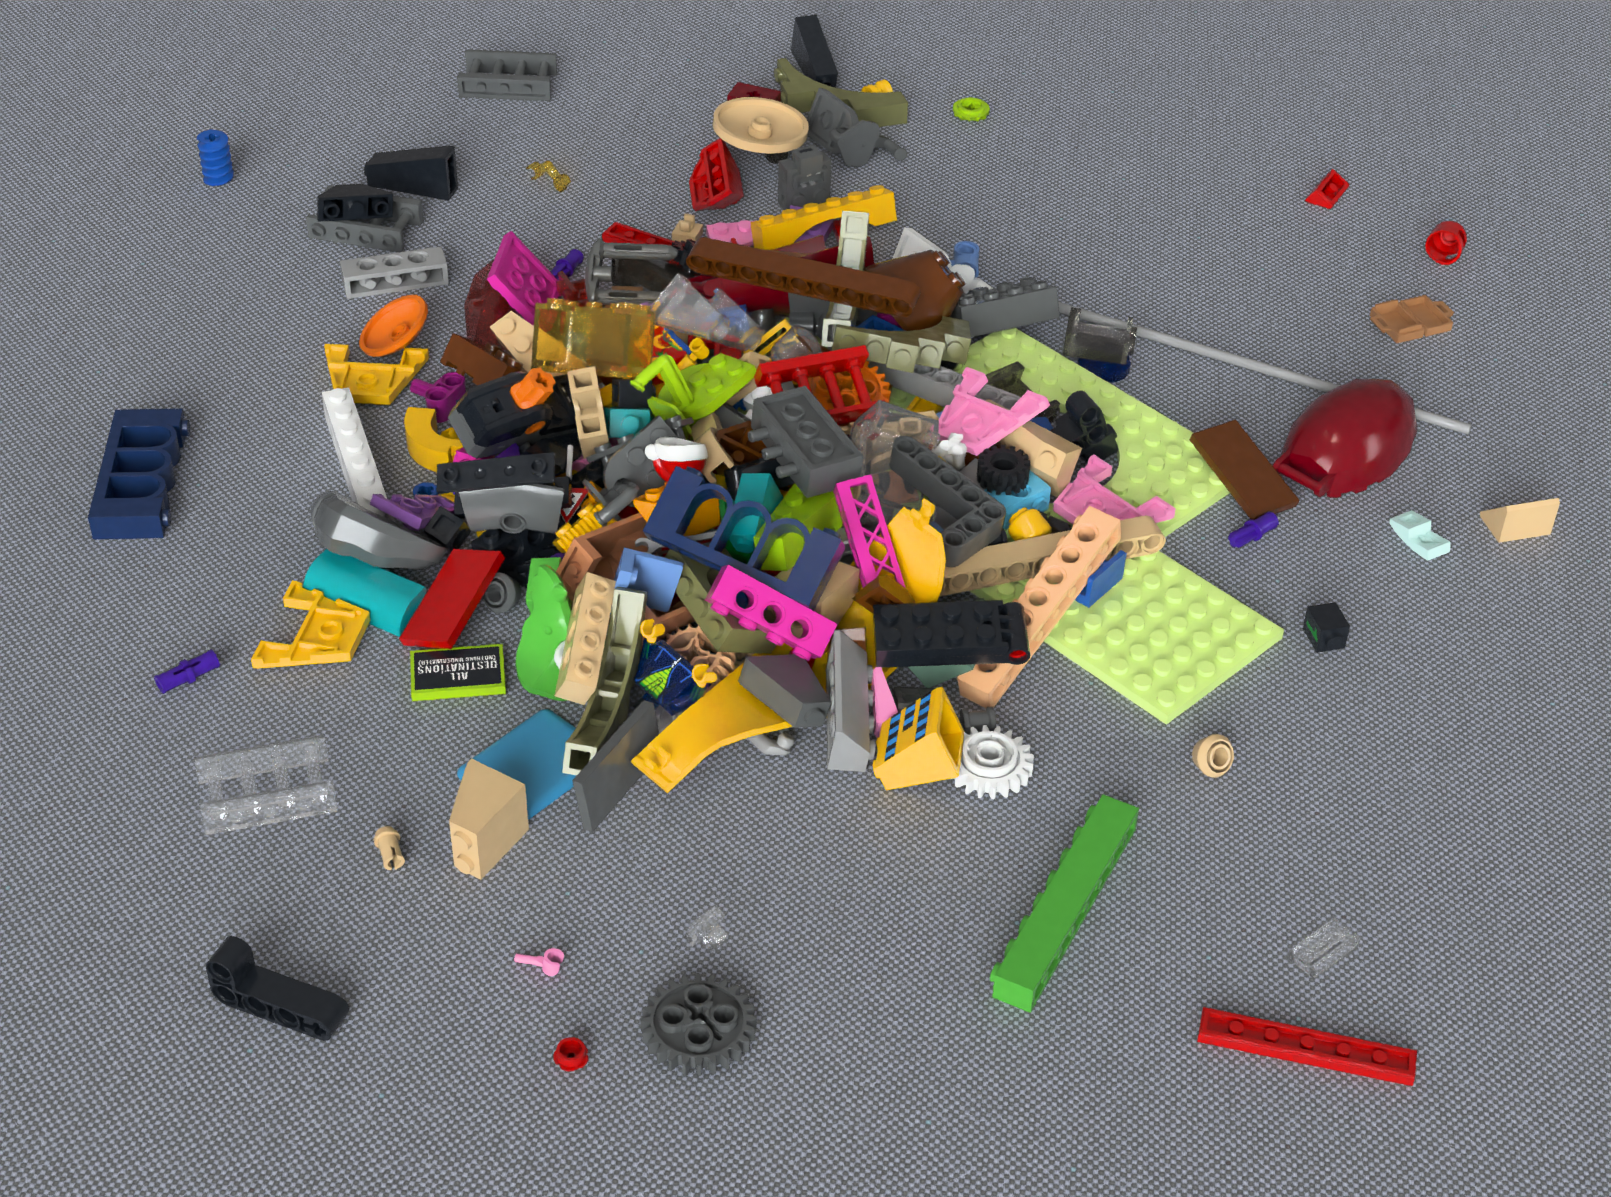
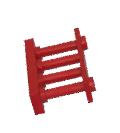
[754,345,886,425]

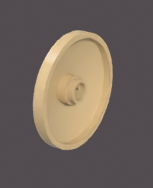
[713,97,809,154]

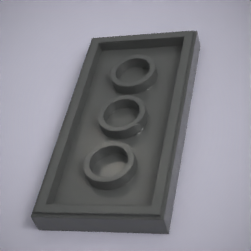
[572,700,659,832]

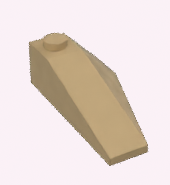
[986,399,1082,498]

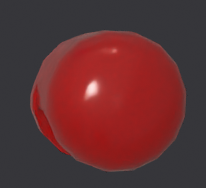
[1425,220,1467,265]

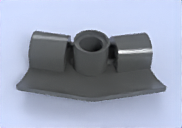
[788,293,878,340]
[459,484,564,534]

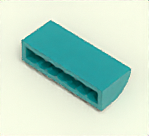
[303,549,426,637]

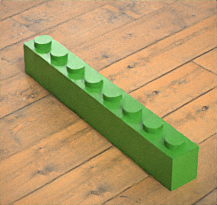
[990,794,1139,1013]

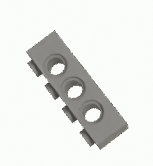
[340,246,449,299]

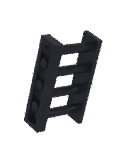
[436,452,572,519]

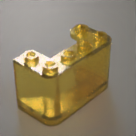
[531,298,656,379]

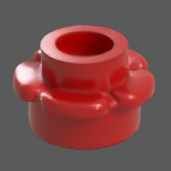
[553,1037,589,1072]

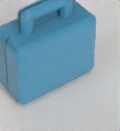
[457,709,576,820]

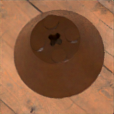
[864,250,966,331]

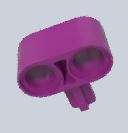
[410,372,466,423]

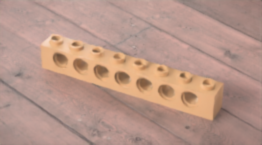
[957,506,1121,708]

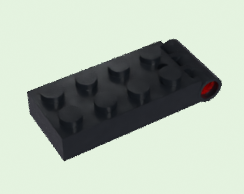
[873,600,1030,668]

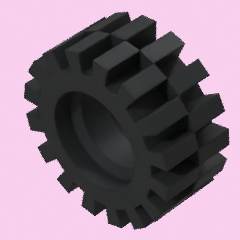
[977,445,1030,495]

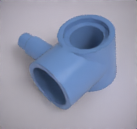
[950,241,979,277]

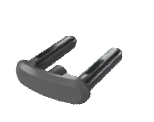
[585,238,678,309]

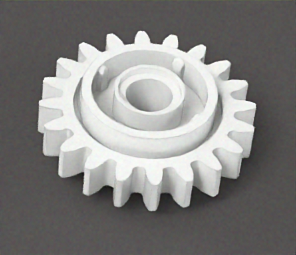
[951,725,1034,799]

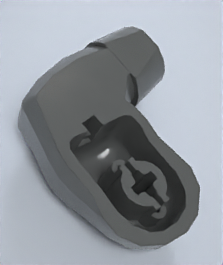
[310,491,448,570]

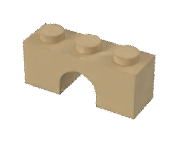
[567,366,610,459]

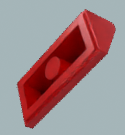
[1305,169,1349,209]

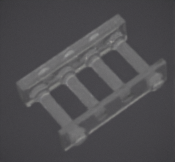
[194,734,338,835]

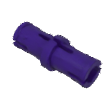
[154,649,220,694]

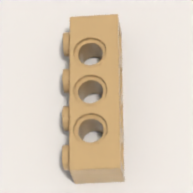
[554,572,616,705]

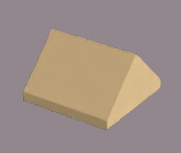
[1480,498,1560,543]

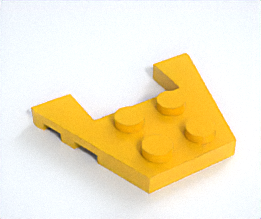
[324,344,429,405]
[251,580,371,668]

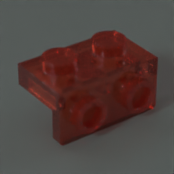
[556,271,605,313]

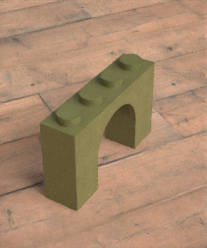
[664,549,777,654]

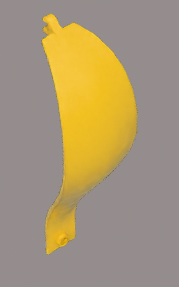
[631,498,946,793]

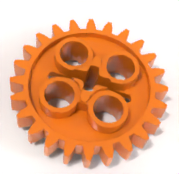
[808,361,891,426]

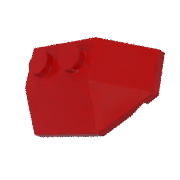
[689,138,744,211]

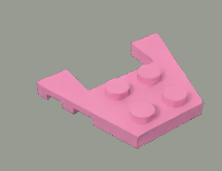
[933,367,1050,456]
[1053,454,1176,524]

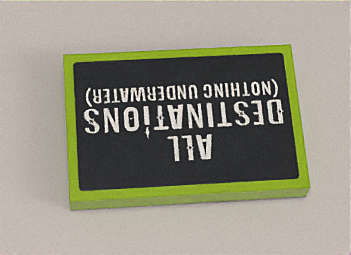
[410,644,506,701]

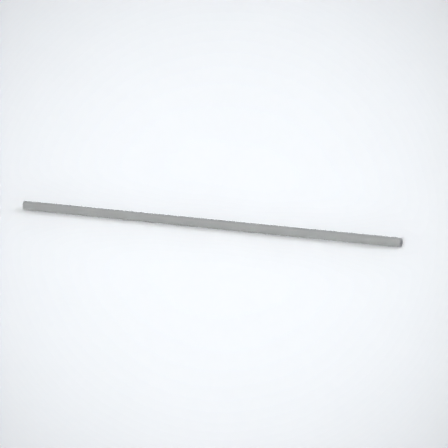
[1058,302,1472,435]

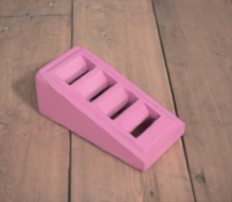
[871,667,898,737]

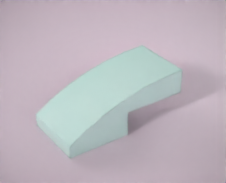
[1389,510,1450,561]

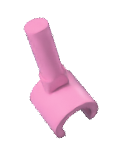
[514,948,564,976]

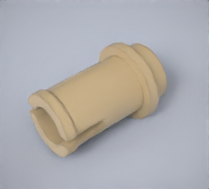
[373,826,405,870]

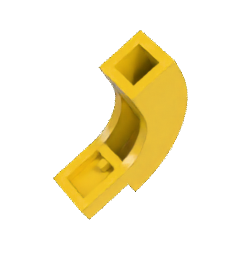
[404,407,463,472]

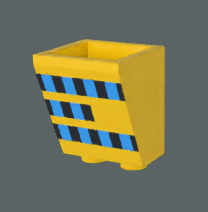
[873,687,964,790]

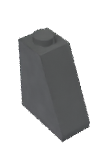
[738,654,831,728]

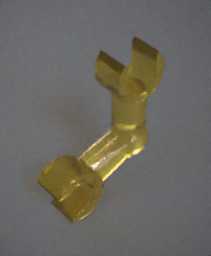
[526,161,571,192]

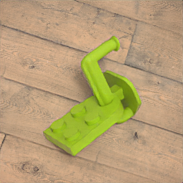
[630,353,756,441]

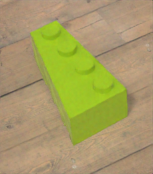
[753,484,854,571]

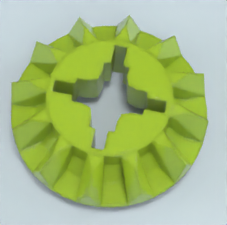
[953,97,990,122]

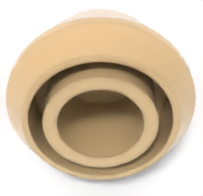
[1192,734,1234,778]

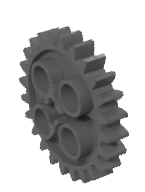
[640,973,757,1076]

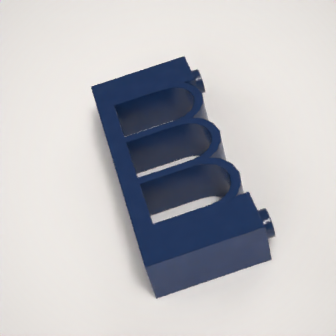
[88,408,190,540]
[643,466,845,611]

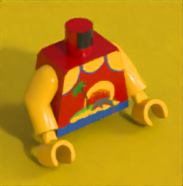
[624,301,709,385]

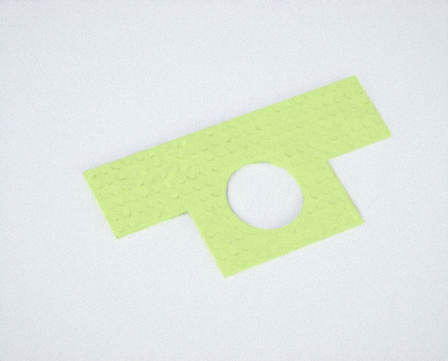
[738,317,1284,725]

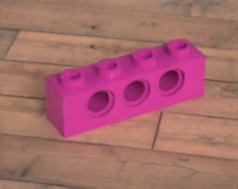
[705,565,837,661]

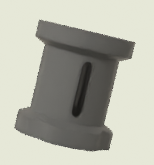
[960,707,996,735]

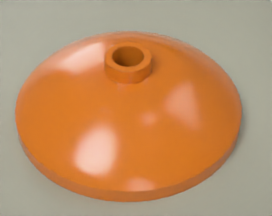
[359,295,428,357]

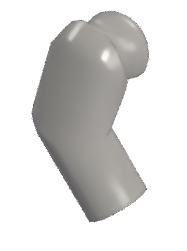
[747,733,794,756]

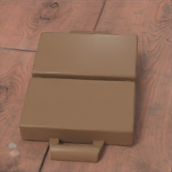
[1370,295,1454,343]

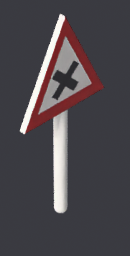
[560,445,589,523]

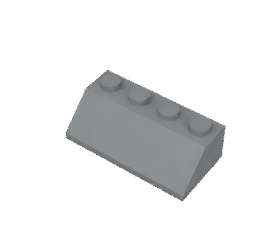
[826,630,875,772]

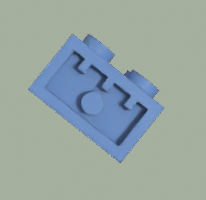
[610,547,683,615]

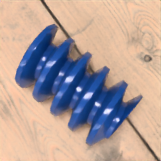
[196,129,234,186]

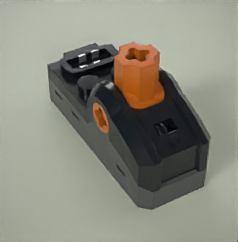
[448,367,577,459]

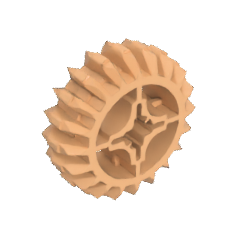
[652,623,736,699]

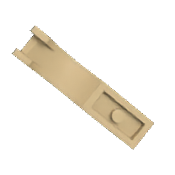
[691,412,734,484]

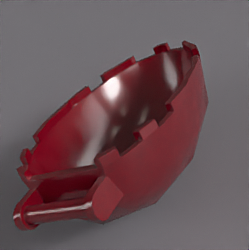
[1273,379,1417,498]

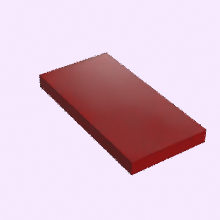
[399,549,505,649]

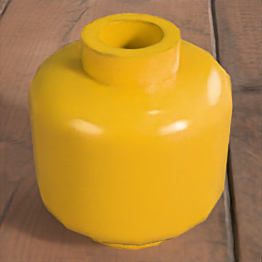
[1008,507,1052,541]

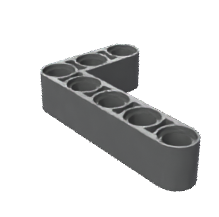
[889,436,1006,568]

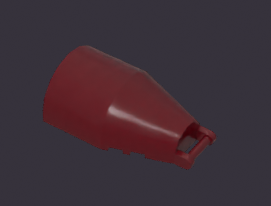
[681,235,874,317]

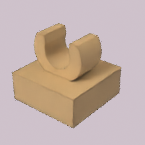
[672,213,703,242]

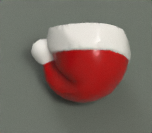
[645,437,708,482]

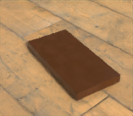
[1189,420,1300,520]

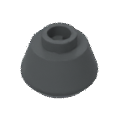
[483,572,521,614]

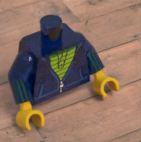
[633,619,717,716]

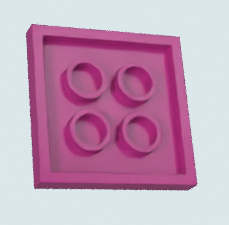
[487,231,562,332]

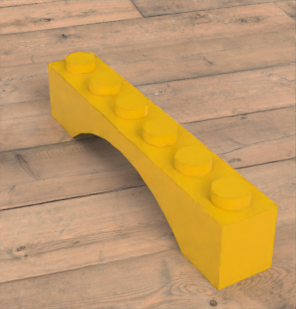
[750,185,897,250]

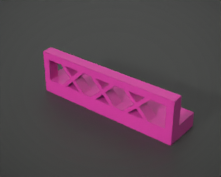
[833,474,906,588]

